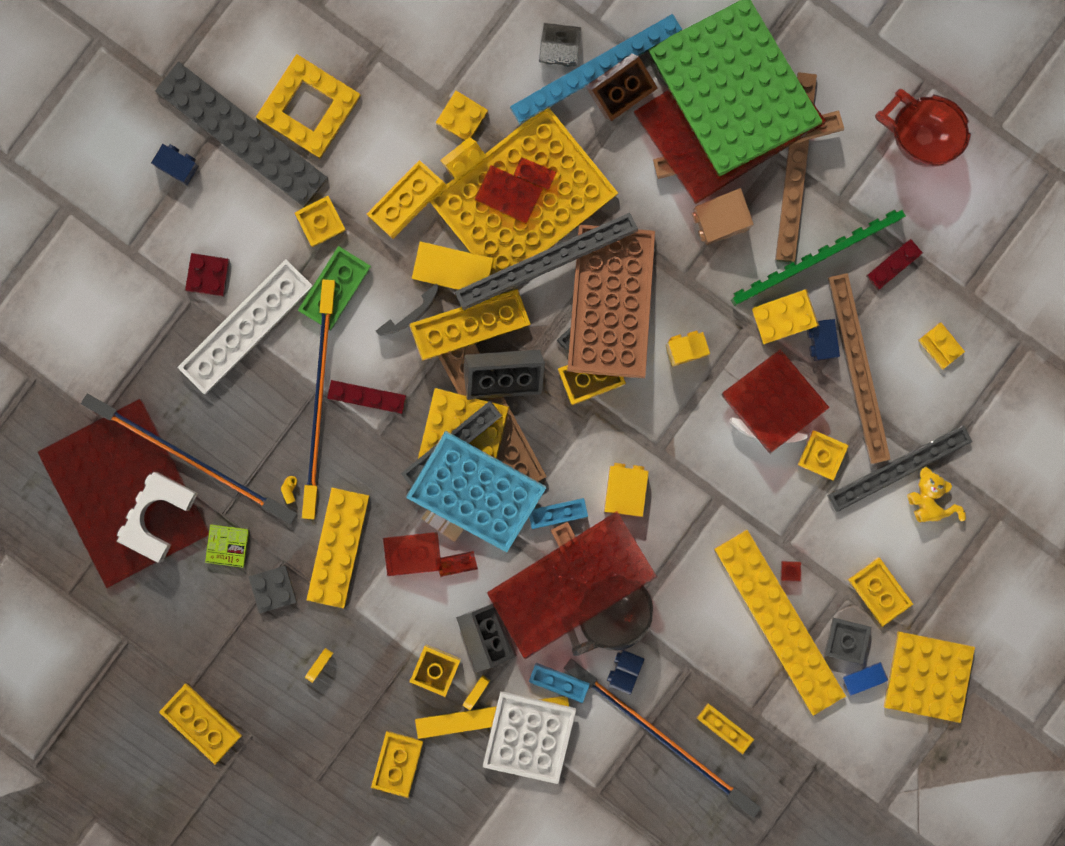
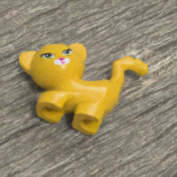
[907,467,966,522]

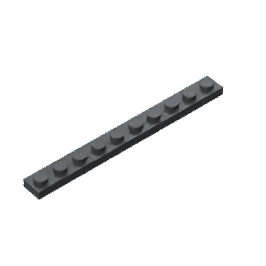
[455,213,638,310]

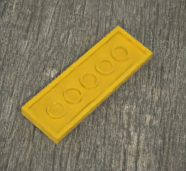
[409,289,531,361]
[306,488,370,608]

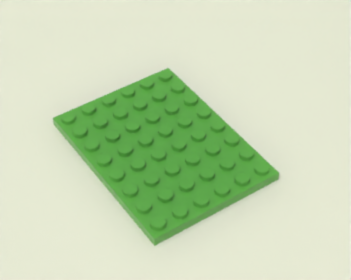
[648,0,822,176]

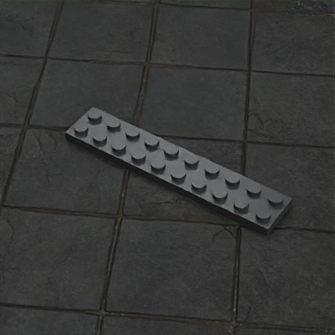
[155,61,328,207]

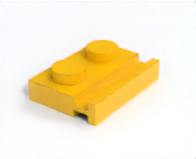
[918,322,965,369]

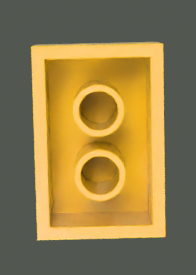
[558,365,626,406]

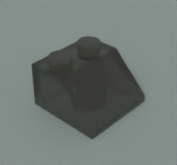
[539,23,581,67]

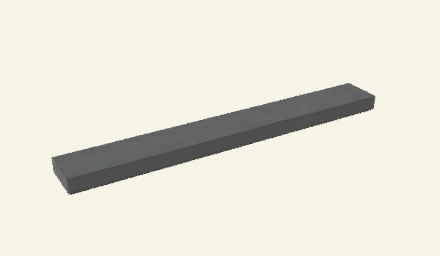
[827,425,973,512]

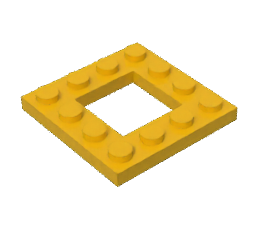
[256,54,361,159]

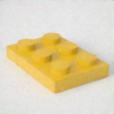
[752,289,819,344]

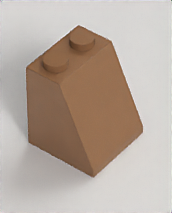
[692,188,754,245]

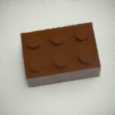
[585,54,658,121]

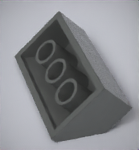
[463,350,545,400]

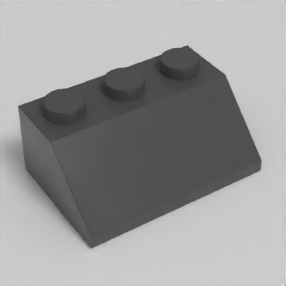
[456,602,517,672]

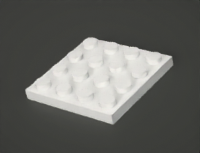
[483,691,576,784]

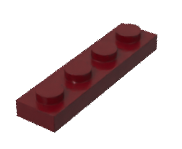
[327,380,406,414]

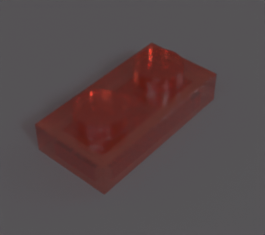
[514,157,556,191]
[436,551,478,577]

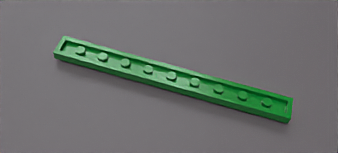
[731,210,906,306]

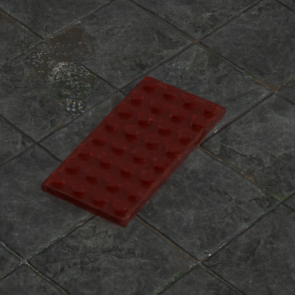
[487,511,657,659]

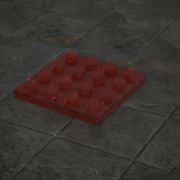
[721,349,830,454]

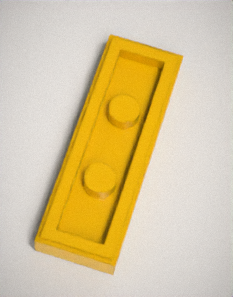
[697,703,754,755]

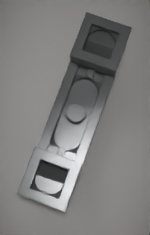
[376,284,439,336]

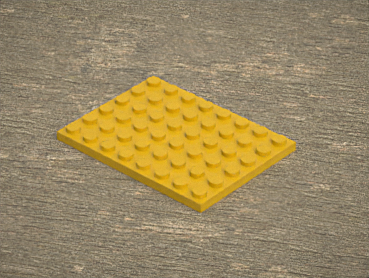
[430,108,618,275]

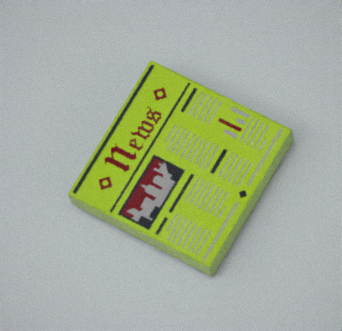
[205,524,249,568]

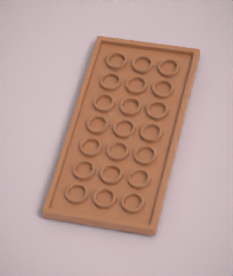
[567,224,655,379]

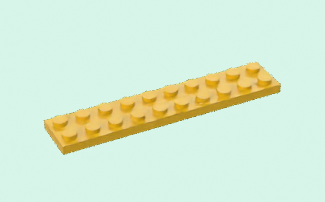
[714,529,846,716]

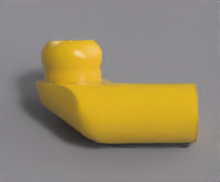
[281,476,298,505]

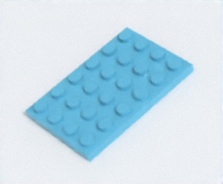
[406,431,546,552]

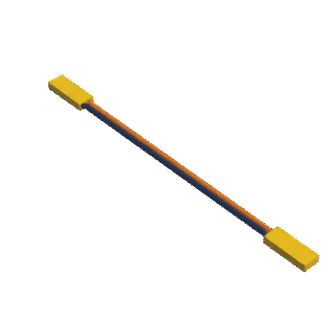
[302,279,336,519]

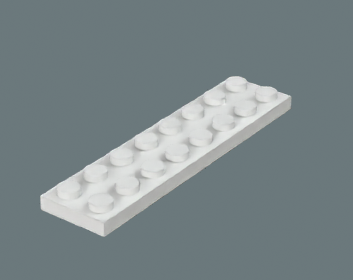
[177,259,313,395]

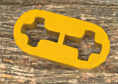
[305,648,333,683]
[462,675,490,710]

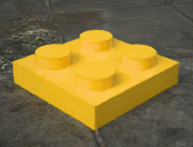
[436,91,488,141]
[294,196,346,247]
[797,430,849,481]

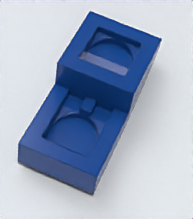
[843,662,888,696]

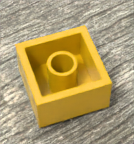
[410,644,461,697]

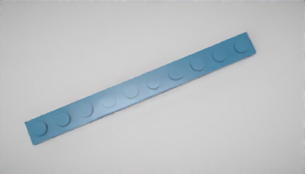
[510,14,682,124]

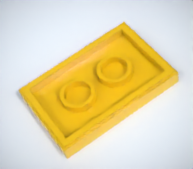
[847,557,914,627]
[371,731,424,798]

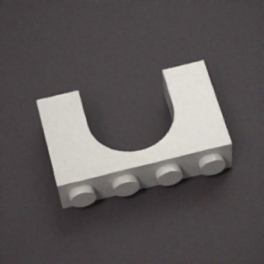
[117,472,198,563]

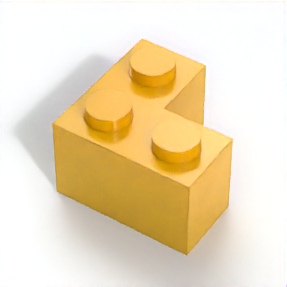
[665,330,710,367]

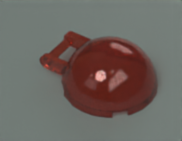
[875,89,971,168]

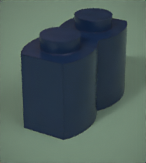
[607,649,645,695]

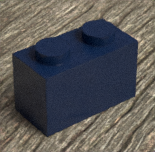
[151,144,199,186]
[807,319,840,361]

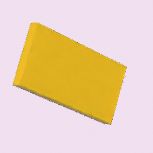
[367,160,446,239]
[412,241,494,290]
[159,683,242,765]

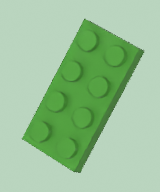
[298,246,371,331]

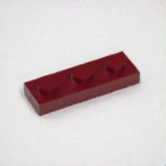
[866,239,923,290]

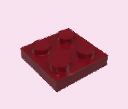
[185,253,230,297]

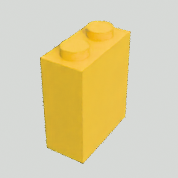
[604,463,649,517]

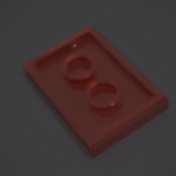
[475,165,543,224]
[383,532,442,576]

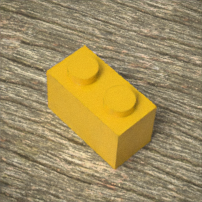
[440,137,486,180]

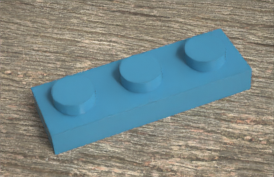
[529,498,588,529]
[529,663,590,703]

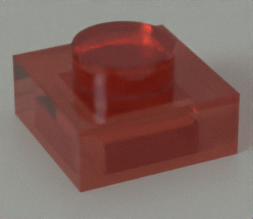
[780,561,801,581]

